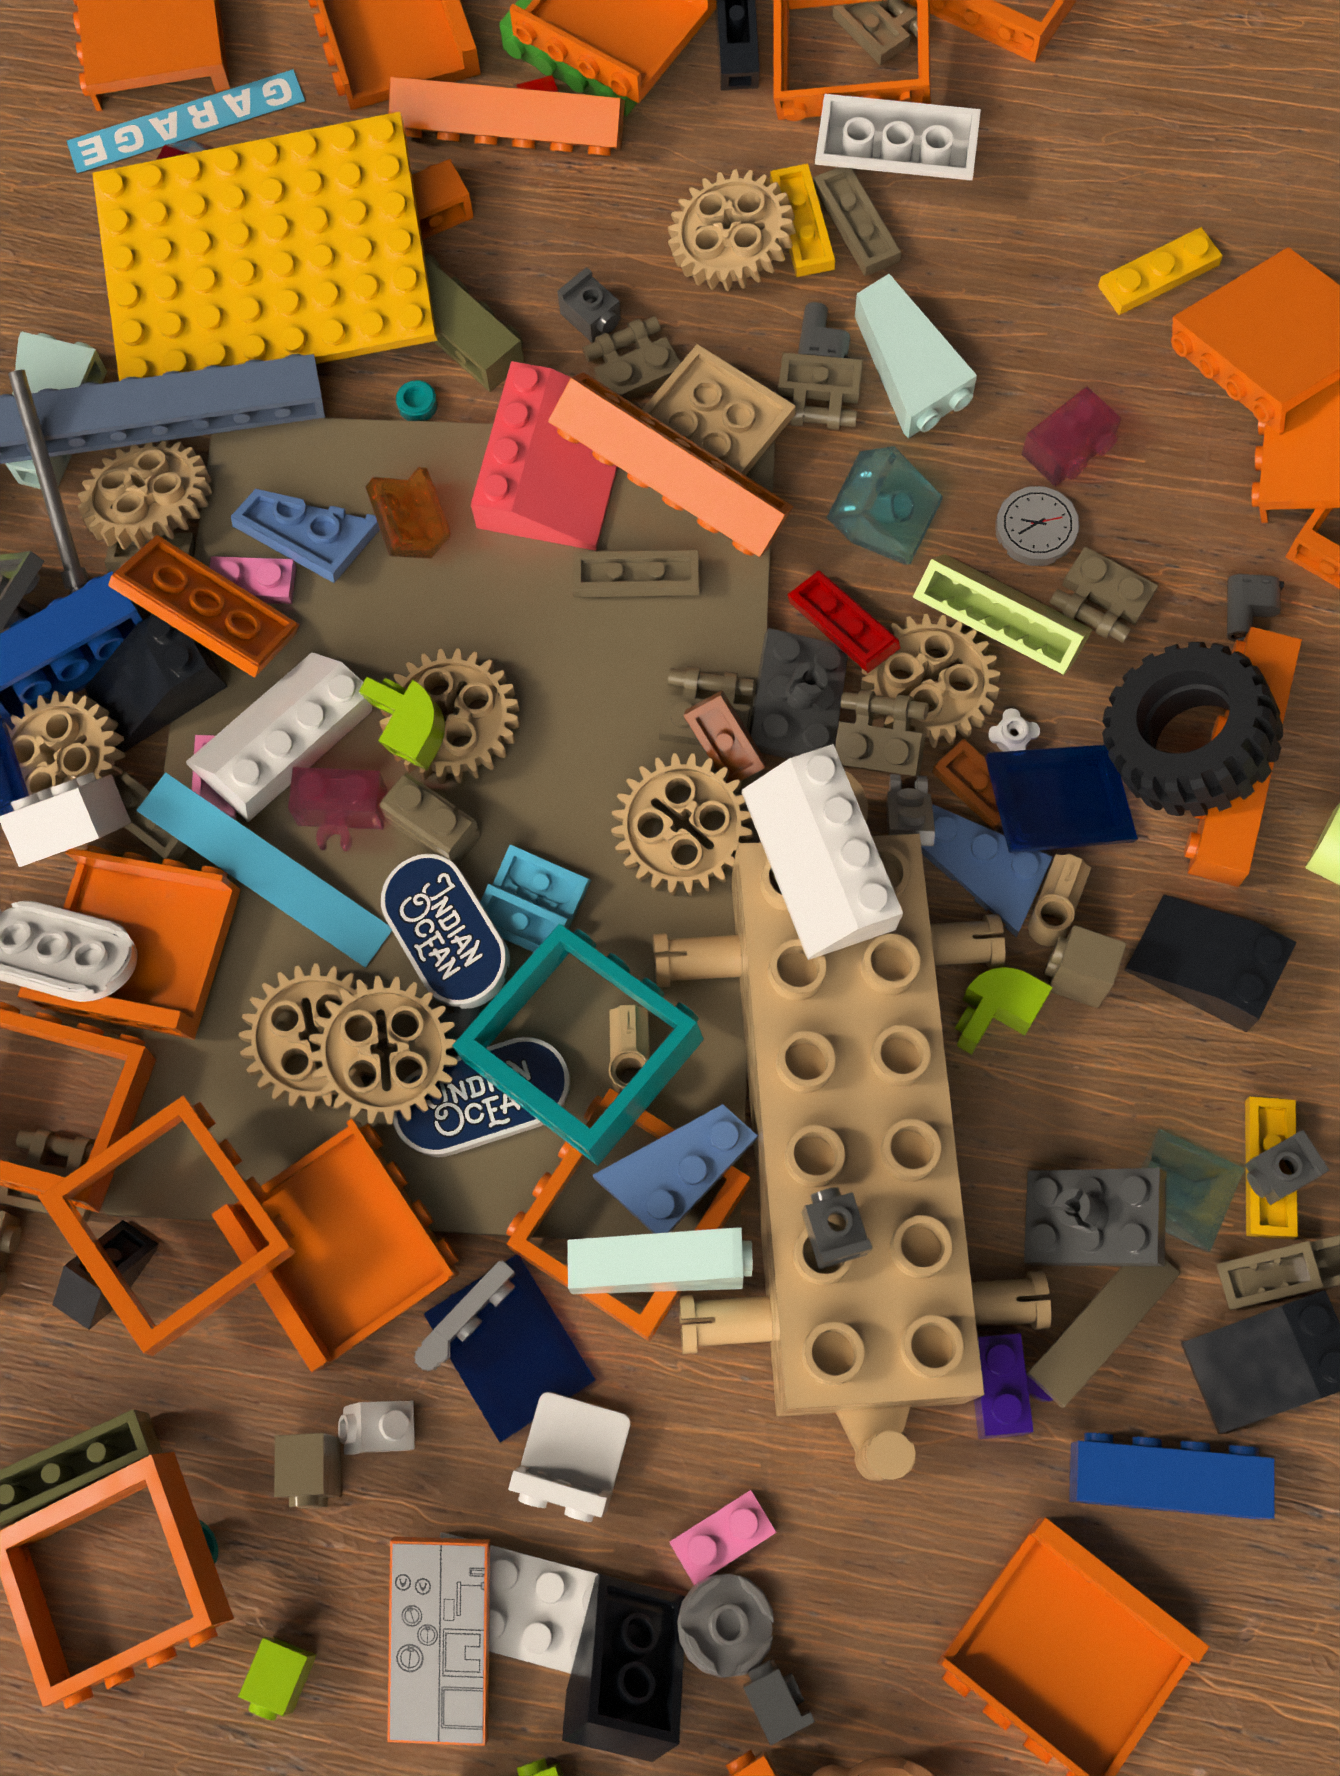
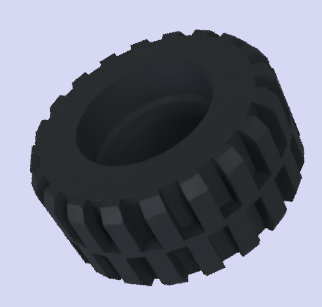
[1102,642,1283,817]

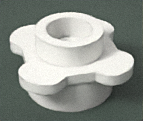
[988,708,1040,757]

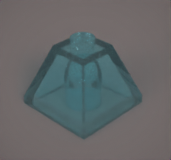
[1142,1129,1245,1252]

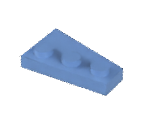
[230,489,382,583]
[921,804,1053,937]
[593,1104,758,1234]

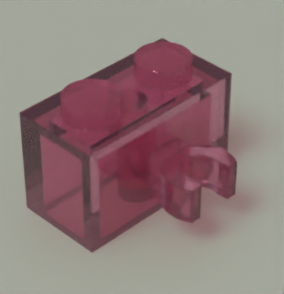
[1022,386,1121,487]
[288,767,388,851]

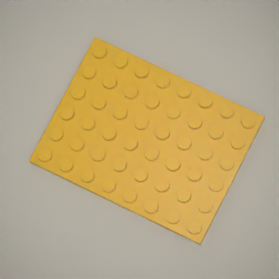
[92,112,438,381]

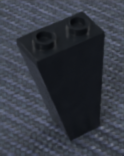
[715,0,760,91]

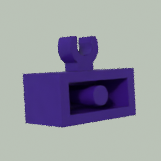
[974,1333,1053,1439]

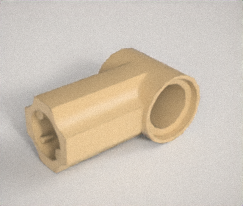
[1028,854,1091,946]
[608,1005,650,1094]

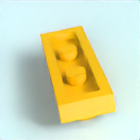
[770,163,835,277]
[1098,227,1223,315]
[1245,1096,1298,1240]

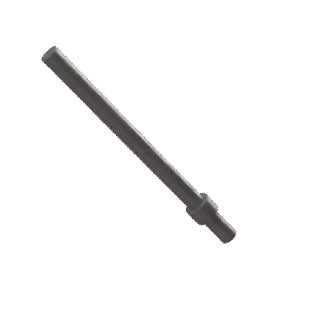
[8,370,89,594]

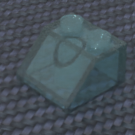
[826,446,943,565]

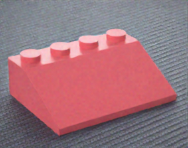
[471,361,618,551]

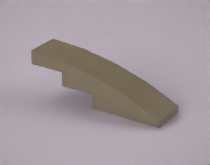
[1216,1235,1340,1311]
[1026,1260,1181,1408]

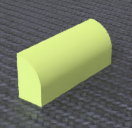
[913,554,1093,675]

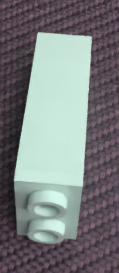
[855,274,977,438]
[5,331,107,489]
[568,1228,753,1294]

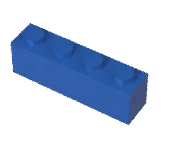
[1069,1433,1274,1520]

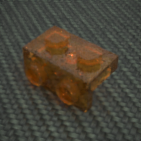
[365,467,451,559]

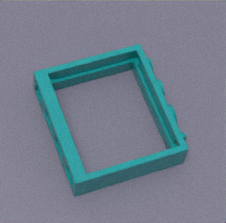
[452,923,704,1166]

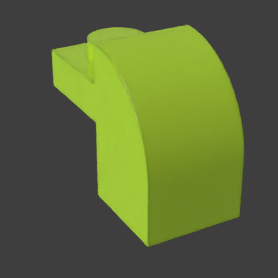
[358,677,445,771]
[955,967,1053,1055]

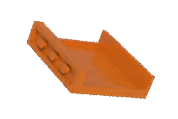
[73,0,231,111]
[308,0,481,111]
[509,0,716,103]
[1171,247,1340,434]
[1252,379,1340,523]
[17,845,241,1040]
[211,1118,460,1372]
[937,1517,1210,1776]

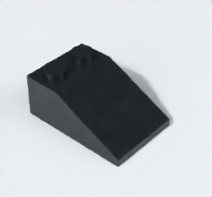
[85,614,228,752]
[1124,894,1297,1033]
[1181,1290,1340,1434]
[562,1573,686,1762]

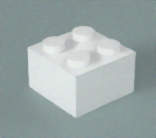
[0,772,131,867]

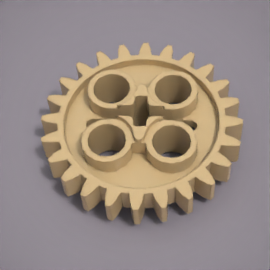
[668,169,796,291]
[78,440,212,550]
[861,614,1000,748]
[379,648,520,784]
[0,691,125,812]
[611,753,754,896]
[239,963,387,1111]
[308,976,458,1125]

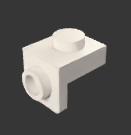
[338,1401,415,1455]

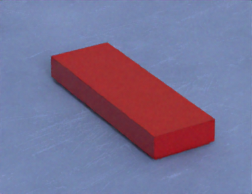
[787,570,900,673]

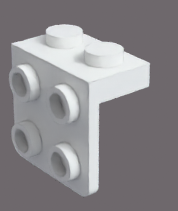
[508,1392,631,1522]

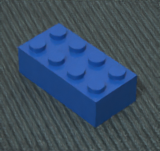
[0,571,143,730]

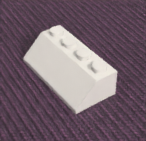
[815,94,981,180]
[186,652,372,822]
[742,744,903,960]

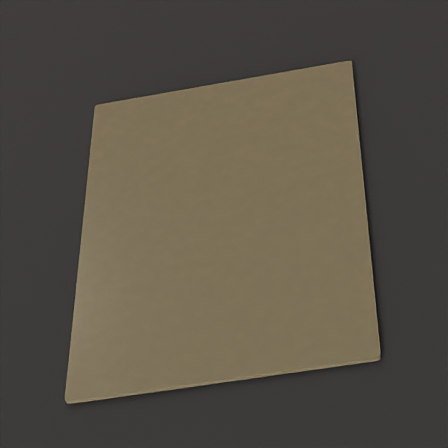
[102,418,775,1240]

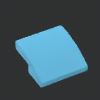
[480,845,592,952]

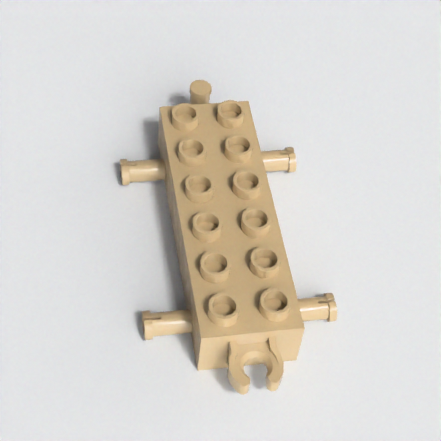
[653,771,1051,1481]

